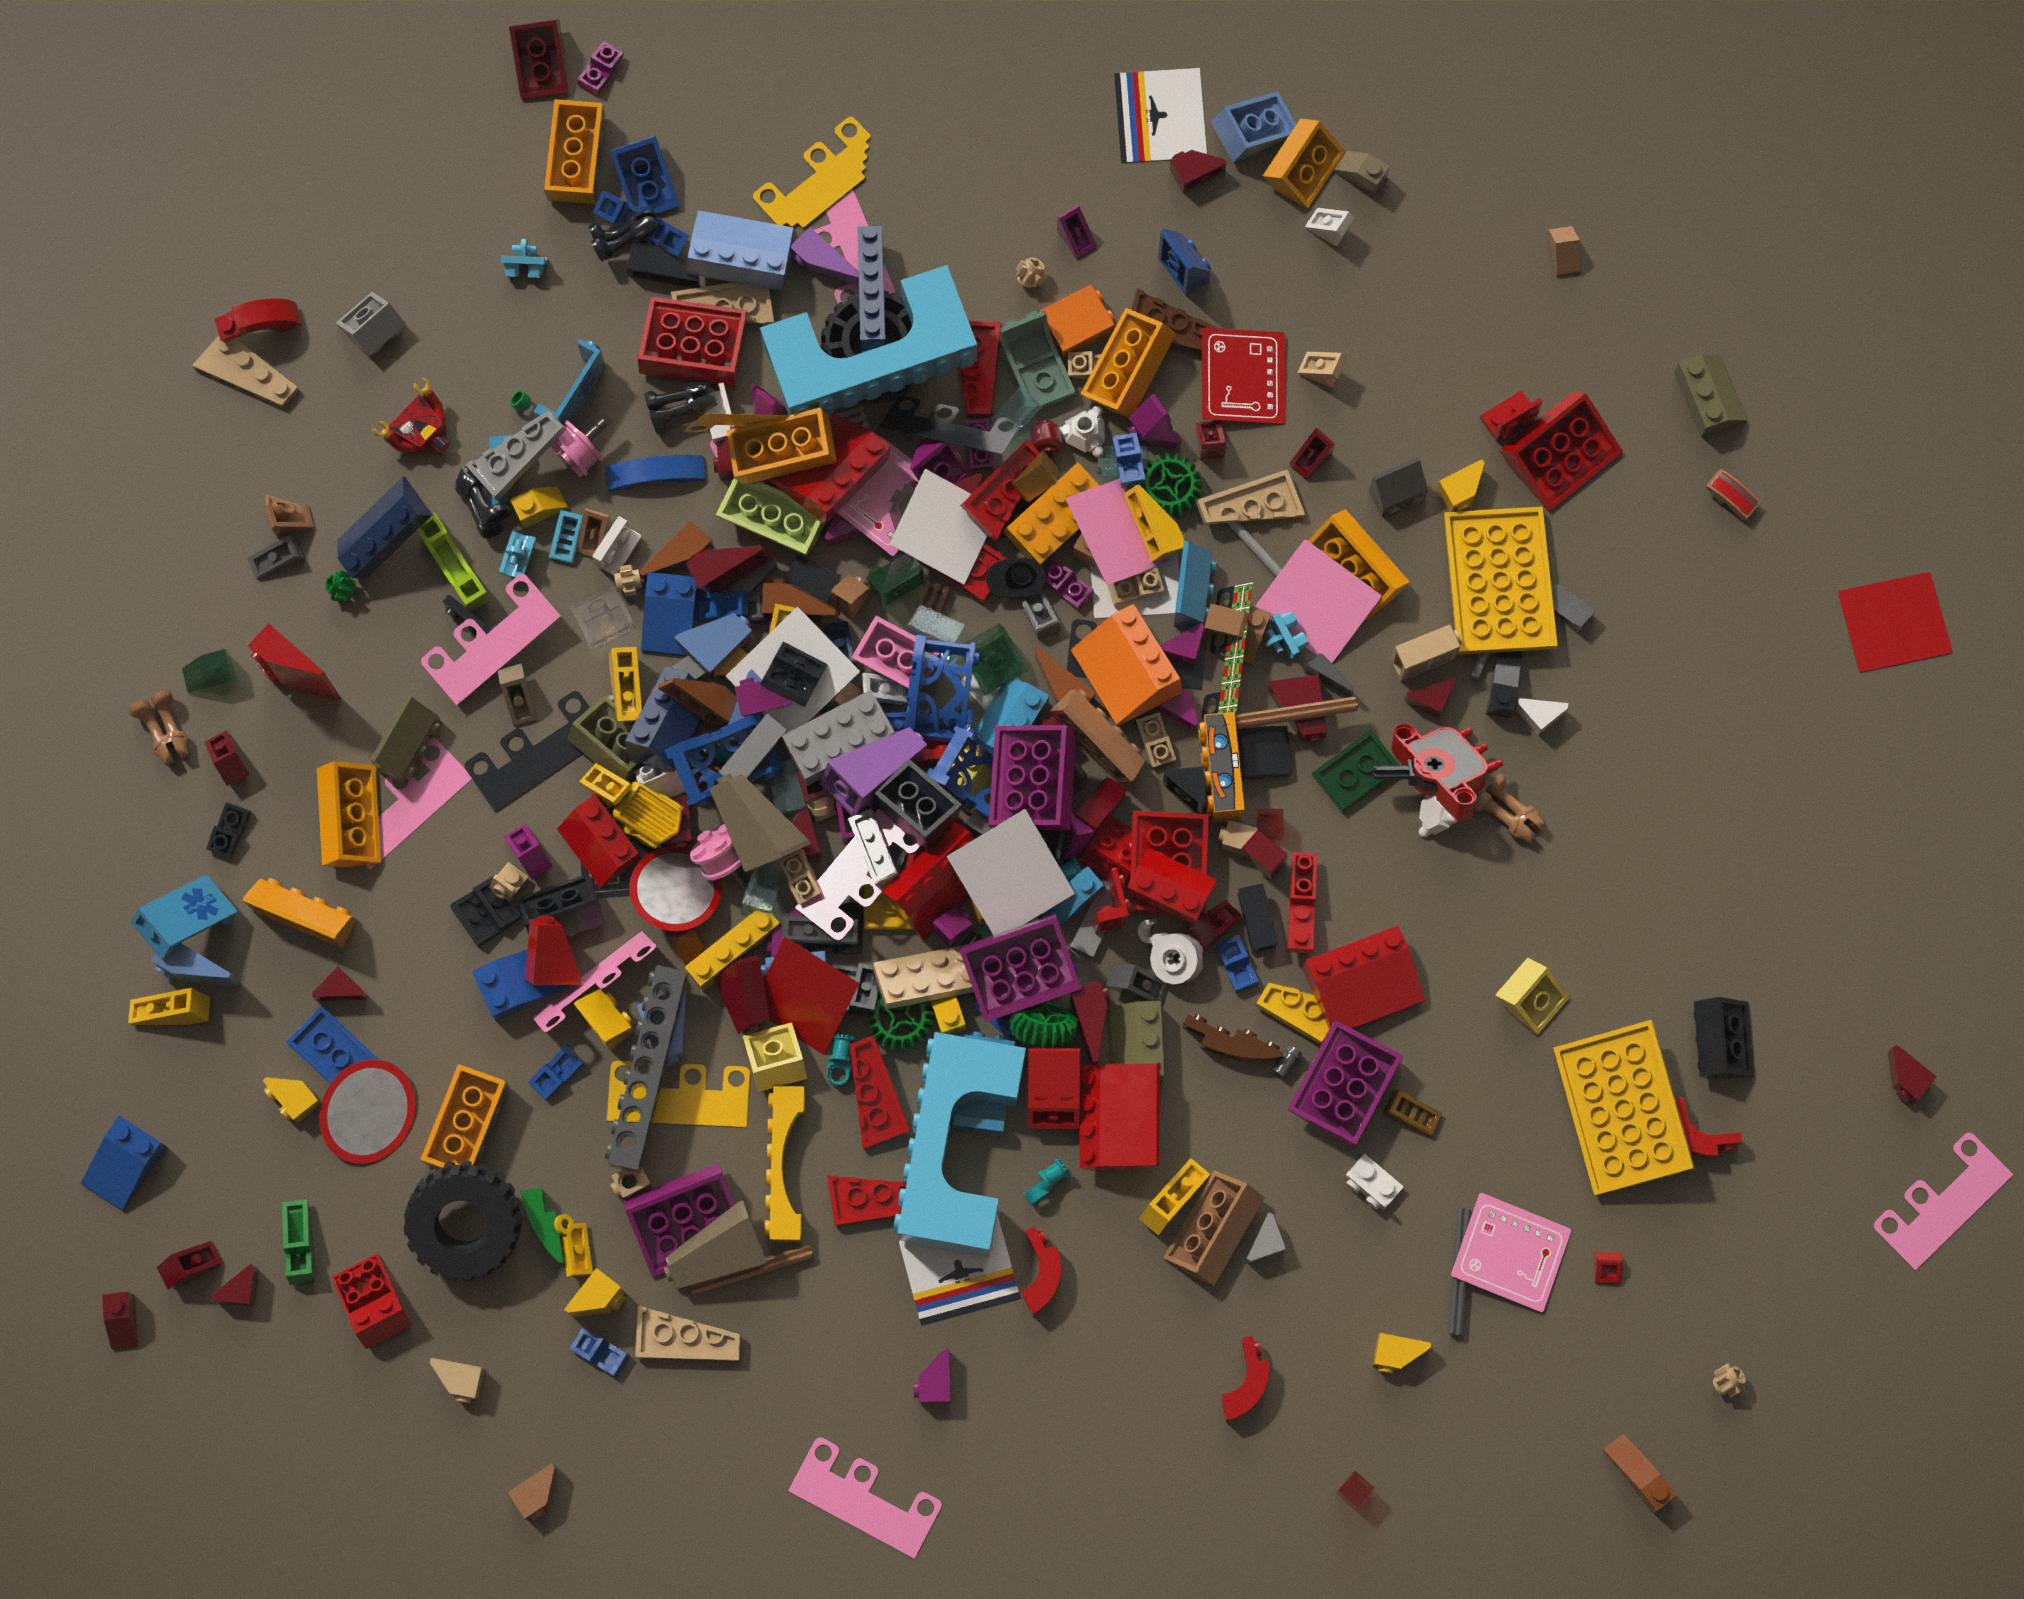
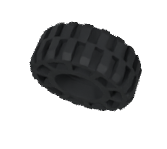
[820,290,918,403]
[403,1161,523,1281]

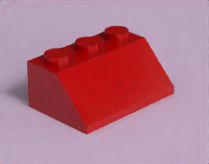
[557,794,641,888]
[1126,848,1217,926]

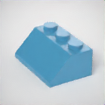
[1173,541,1216,628]
[974,677,1049,750]

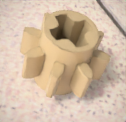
[1016,257,1046,288]
[614,564,642,597]
[1713,1363,1746,1398]

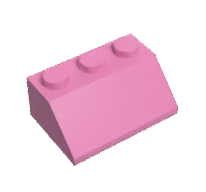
[851,616,942,690]

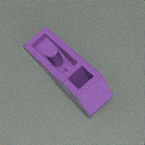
[790,227,859,285]

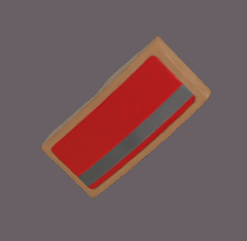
[1705,469,1761,520]

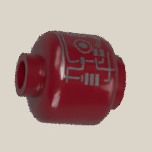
[1029,420,1063,458]

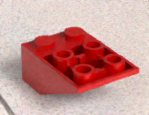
[1028,1048,1080,1129]
[332,1253,412,1349]

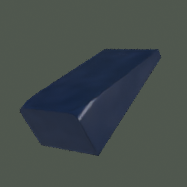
[823,621,856,667]

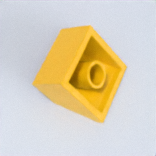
[574,989,634,1051]
[564,1268,626,1318]

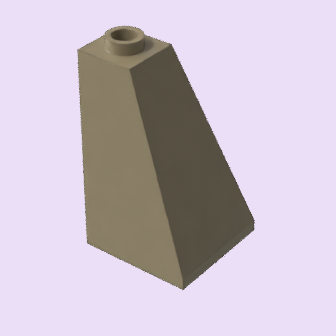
[709,773,810,872]
[664,1201,767,1289]

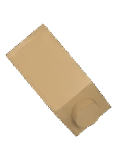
[430,1358,485,1403]

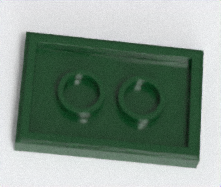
[1311,729,1400,813]

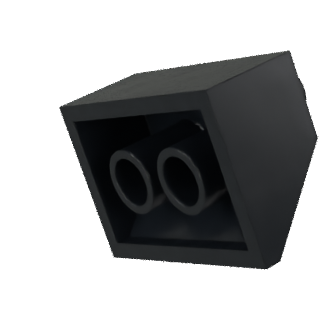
[873,759,962,852]
[518,873,606,938]
[1693,997,1755,1079]

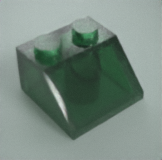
[866,553,924,608]
[961,623,1027,695]

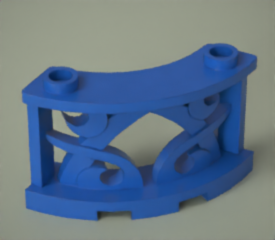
[904,635,980,742]
[664,712,784,807]
[927,726,994,821]

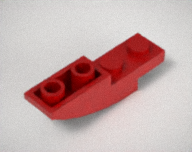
[1287,852,1317,954]

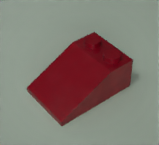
[509,19,568,99]
[686,545,776,593]
[1070,981,1110,1065]

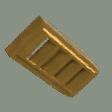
[1383,1090,1443,1136]

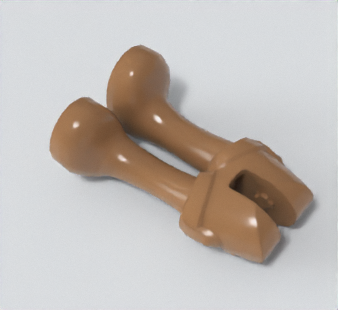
[128,689,189,766]
[1474,772,1546,843]

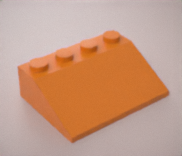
[1071,604,1183,727]

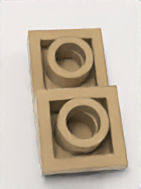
[1068,351,1101,379]
[1107,568,1164,606]
[1135,712,1176,767]
[779,849,822,905]

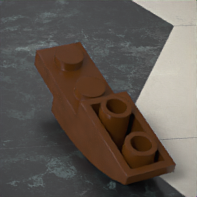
[1182,1014,1283,1063]

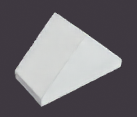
[1515,698,1568,735]

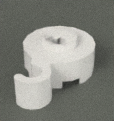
[1138,919,1203,984]

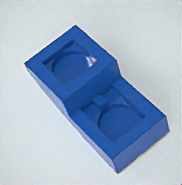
[1112,432,1146,488]
[697,590,748,620]
[1215,935,1259,994]
[528,1045,585,1100]
[569,1327,630,1378]

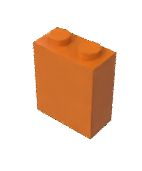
[1040,284,1116,359]

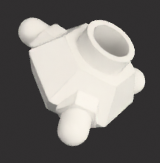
[1060,405,1105,458]
[1419,795,1458,838]

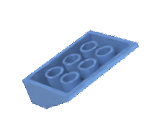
[686,210,793,291]

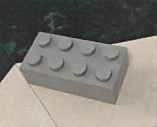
[782,690,895,786]

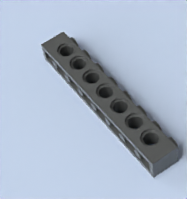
[605,965,688,1173]

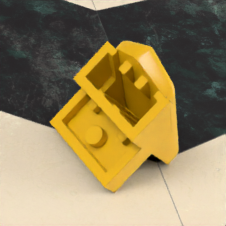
[613,781,684,849]

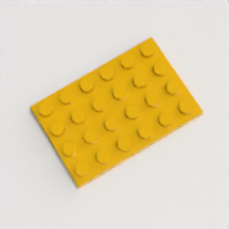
[1444,507,1557,655]
[1554,1020,1695,1196]

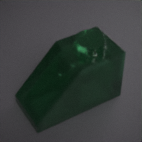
[182,649,237,693]

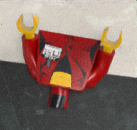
[372,378,449,454]

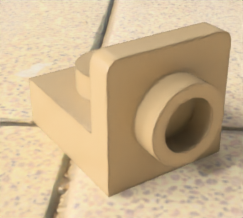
[490,862,529,902]

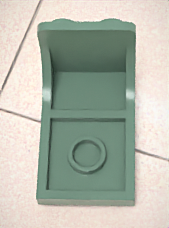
[1000,311,1076,413]

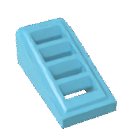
[549,510,583,564]

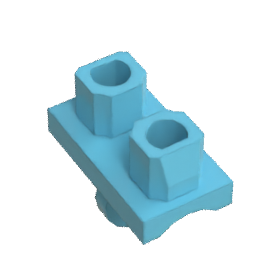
[501,238,548,278]
[499,531,537,578]
[1264,612,1309,660]

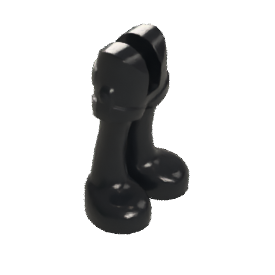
[589,208,659,262]
[644,381,718,435]
[454,466,511,539]

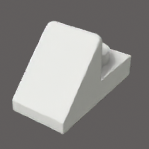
[1305,208,1354,246]
[862,673,907,705]

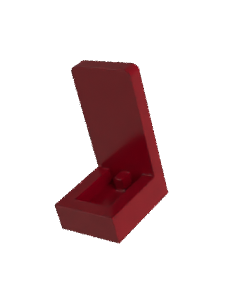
[666,794,693,849]

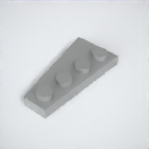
[465,411,567,500]

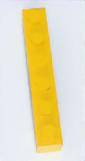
[765,1086,805,1243]

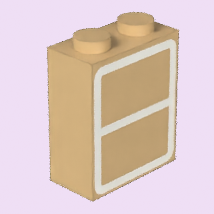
[1391,624,1462,682]

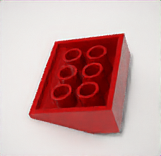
[637,296,747,387]
[1499,391,1623,511]
[769,413,891,525]
[248,623,341,701]
[1129,811,1209,918]
[882,822,975,942]
[1302,925,1425,1030]
[1079,1063,1160,1172]

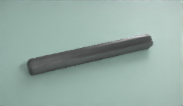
[1448,1208,1472,1336]

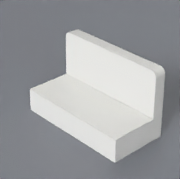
[702,383,735,443]

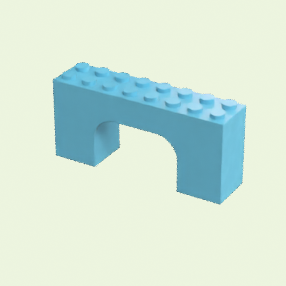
[760,265,978,415]
[893,1032,1026,1257]

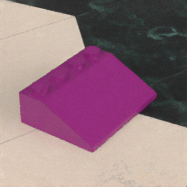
[989,725,1077,831]
[959,914,1081,1022]
[1288,1020,1403,1150]
[623,1163,735,1278]

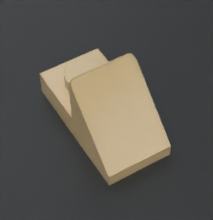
[1298,352,1347,387]

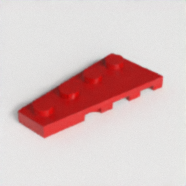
[960,321,1002,417]
[960,439,1040,541]

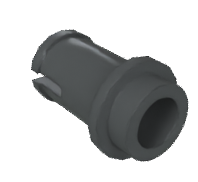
[1272,1045,1303,1079]

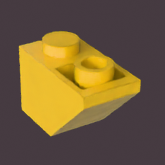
[263,1077,321,1123]

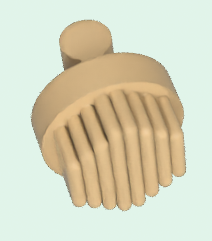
[807,793,837,822]

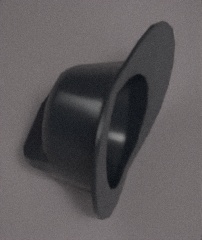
[986,558,1046,598]

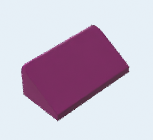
[1061,814,1094,862]

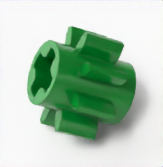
[325,570,356,603]

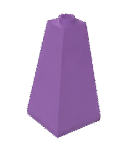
[820,727,927,817]

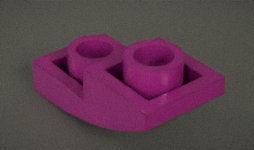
[577,41,624,96]
[965,418,995,469]
[1044,558,1095,611]

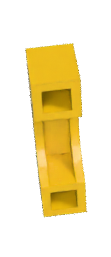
[685,904,780,992]

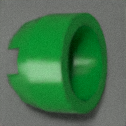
[510,390,531,411]

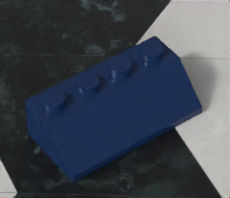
[337,477,433,578]
[625,666,702,772]

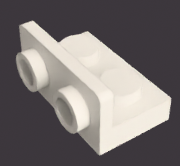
[592,516,642,576]
[1344,1153,1404,1211]

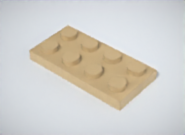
[873,945,974,1009]

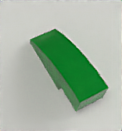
[521,1188,565,1265]
[282,1199,316,1285]

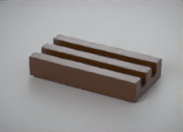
[909,580,950,635]

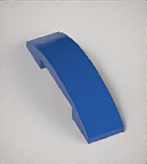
[593,191,689,257]
[606,455,706,492]

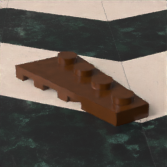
[1132,288,1217,353]

